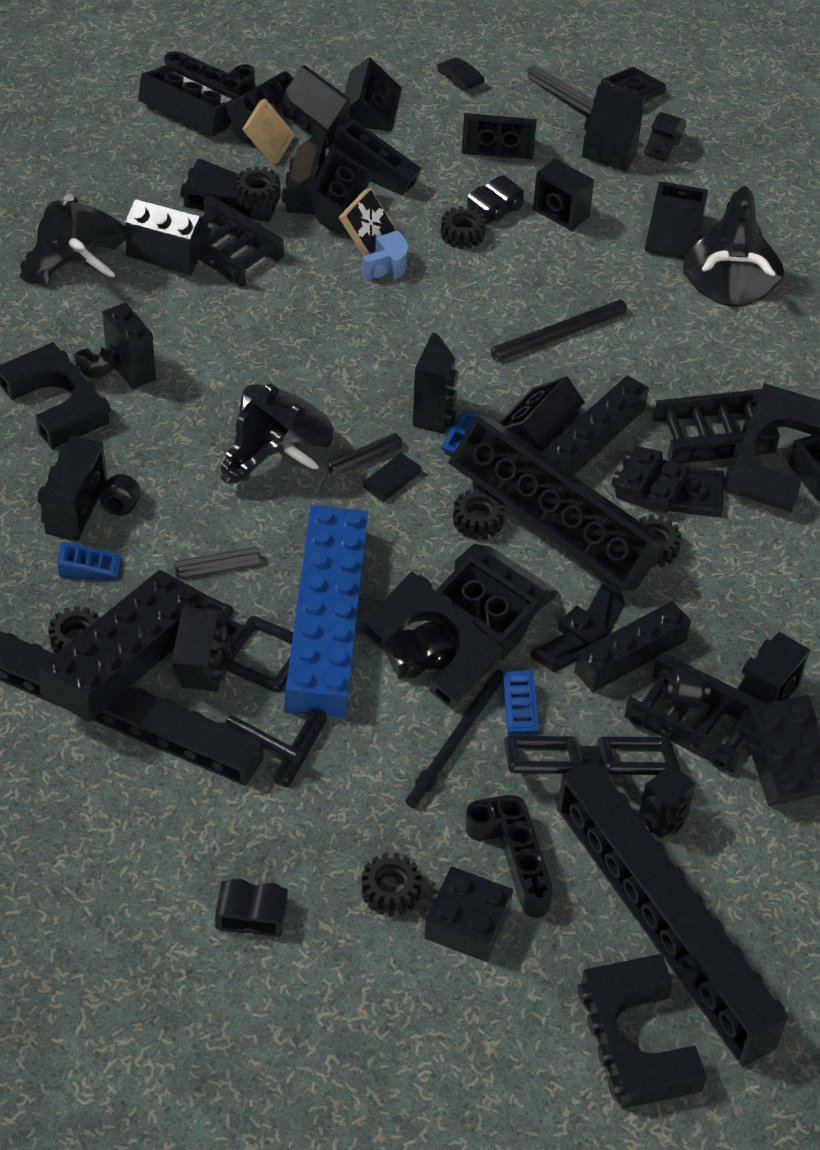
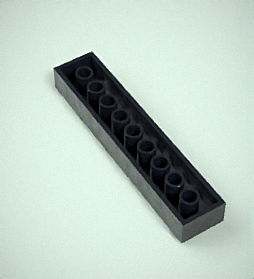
[557,760,788,1068]

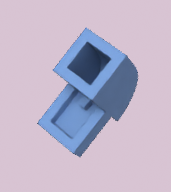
[362,230,408,281]

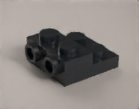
[612,446,690,512]

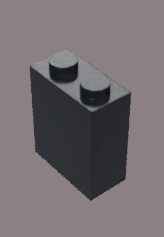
[102,302,156,390]

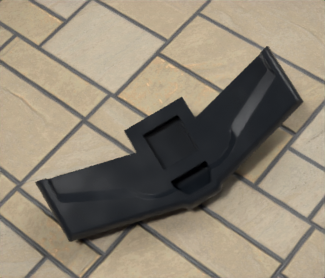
[531,581,625,673]

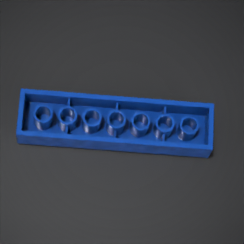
[284,505,368,717]

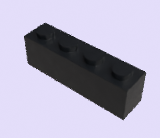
[574,601,691,693]

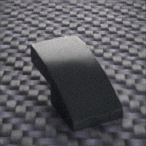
[437,57,485,90]

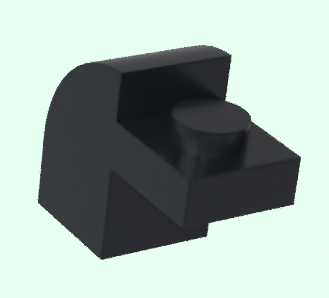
[643,112,687,162]

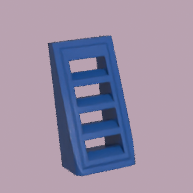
[57,543,122,580]
[502,671,539,735]

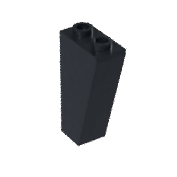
[329,118,422,196]
[180,159,277,222]

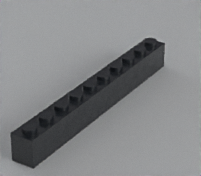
[0,631,264,786]

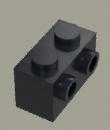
[638,763,696,839]

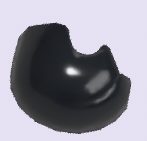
[73,347,118,379]

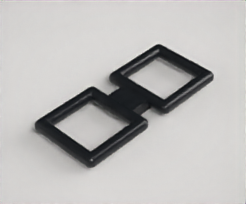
[207,596,293,692]
[504,735,681,775]

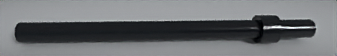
[405,670,503,808]

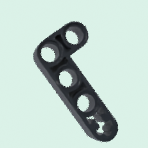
[164,51,256,96]
[226,71,293,144]
[465,795,553,918]

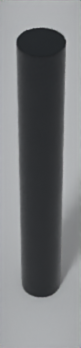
[225,715,302,763]

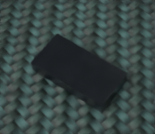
[363,453,422,502]

